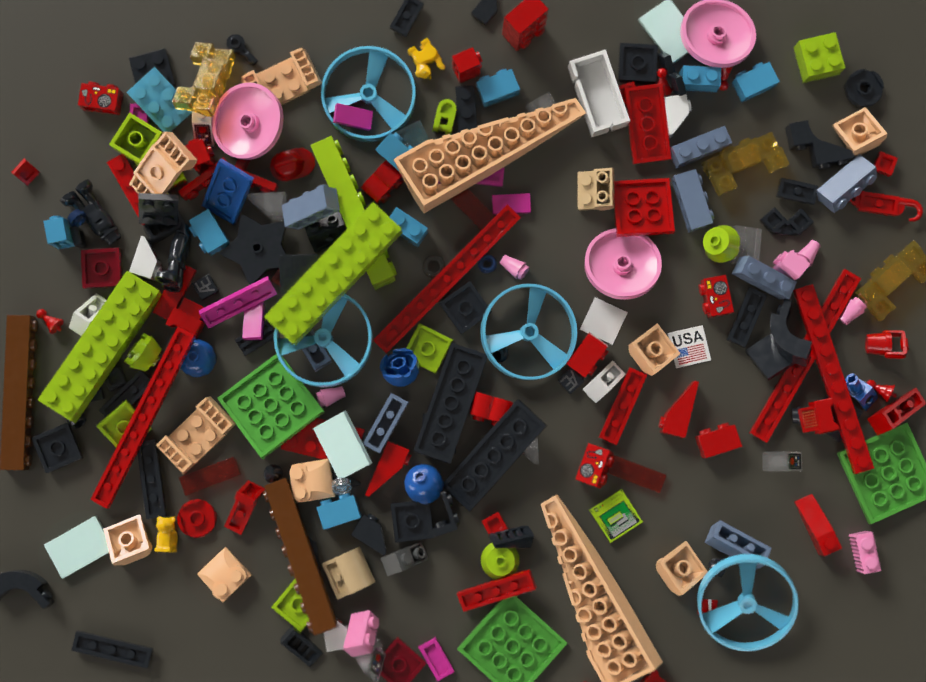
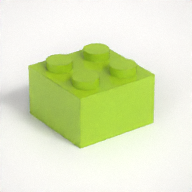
[794,32,845,83]
[109,112,163,164]

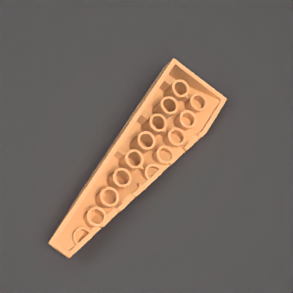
[393,98,586,214]
[541,495,663,682]

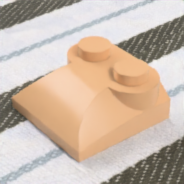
[833,107,887,156]
[628,323,680,376]
[290,459,336,503]
[103,515,152,566]
[656,541,708,596]
[197,547,252,603]

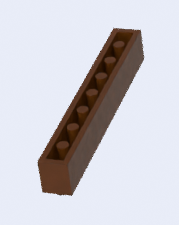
[0,315,38,470]
[263,478,339,636]

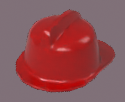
[270,148,315,181]

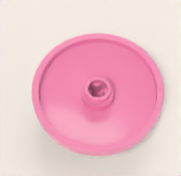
[680,0,756,68]
[212,83,284,160]
[584,228,662,300]

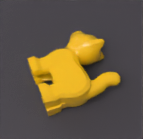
[408,38,445,79]
[154,516,178,553]

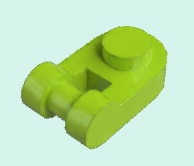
[432,99,456,135]

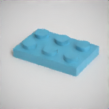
[127,67,192,132]

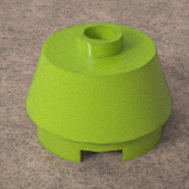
[703,225,740,263]
[124,333,162,372]
[481,543,520,579]

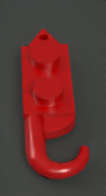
[849,191,923,222]

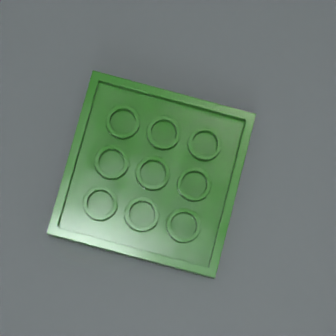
[217,354,325,459]
[837,423,926,524]
[457,596,567,682]

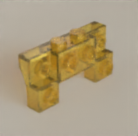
[172,42,236,117]
[701,132,789,197]
[855,240,926,321]

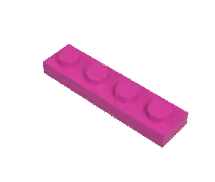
[199,276,277,329]

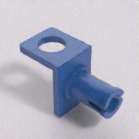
[846,374,878,411]

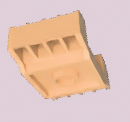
[242,47,322,105]
[129,132,197,194]
[156,396,236,475]

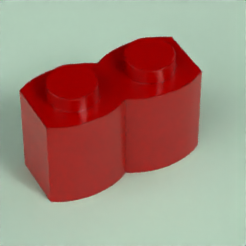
[361,160,404,205]
[470,392,513,425]

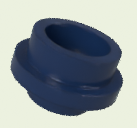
[67,209,86,227]
[478,254,497,273]

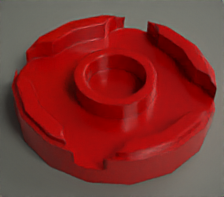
[177,499,217,538]

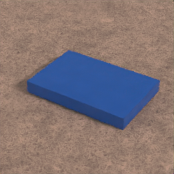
[201,158,254,225]

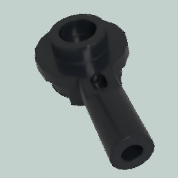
[226,34,258,66]

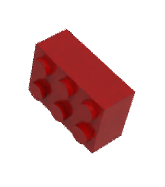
[502,0,549,51]

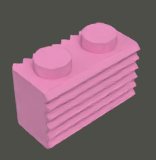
[773,250,810,280]
[849,531,881,574]
[343,610,379,657]

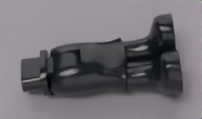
[60,179,121,246]
[155,223,191,292]

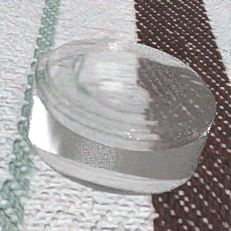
[332,478,351,495]

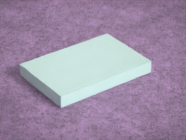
[638,0,689,63]
[313,411,372,480]
[44,516,109,579]

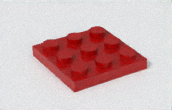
[614,178,675,237]

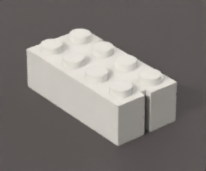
[568,49,630,137]

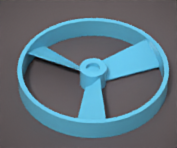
[321,46,416,142]
[480,284,577,380]
[274,294,373,387]
[697,554,798,651]

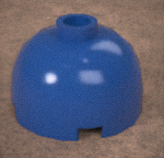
[180,339,216,377]
[380,348,420,387]
[404,464,444,504]

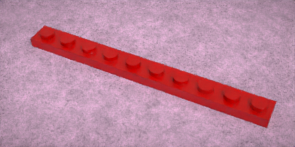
[373,204,521,354]
[749,269,861,443]
[793,284,874,474]
[90,326,197,509]

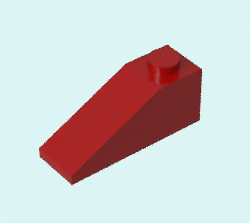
[658,381,699,438]
[867,388,926,435]
[365,441,412,496]
[794,494,842,556]

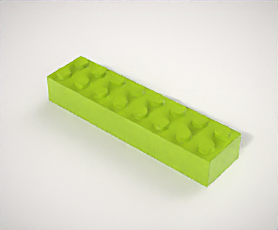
[310,136,397,290]
[264,202,403,346]
[38,271,162,424]

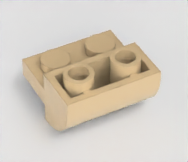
[578,168,614,211]
[322,546,375,600]

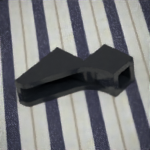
[785,120,855,170]

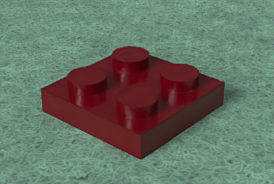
[81,248,122,289]
[379,636,427,682]

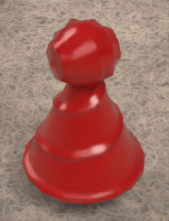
[720,66,734,90]
[657,68,672,97]
[36,309,64,334]
[866,380,897,402]

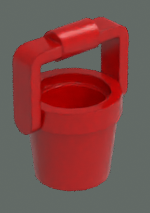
[865,330,909,359]

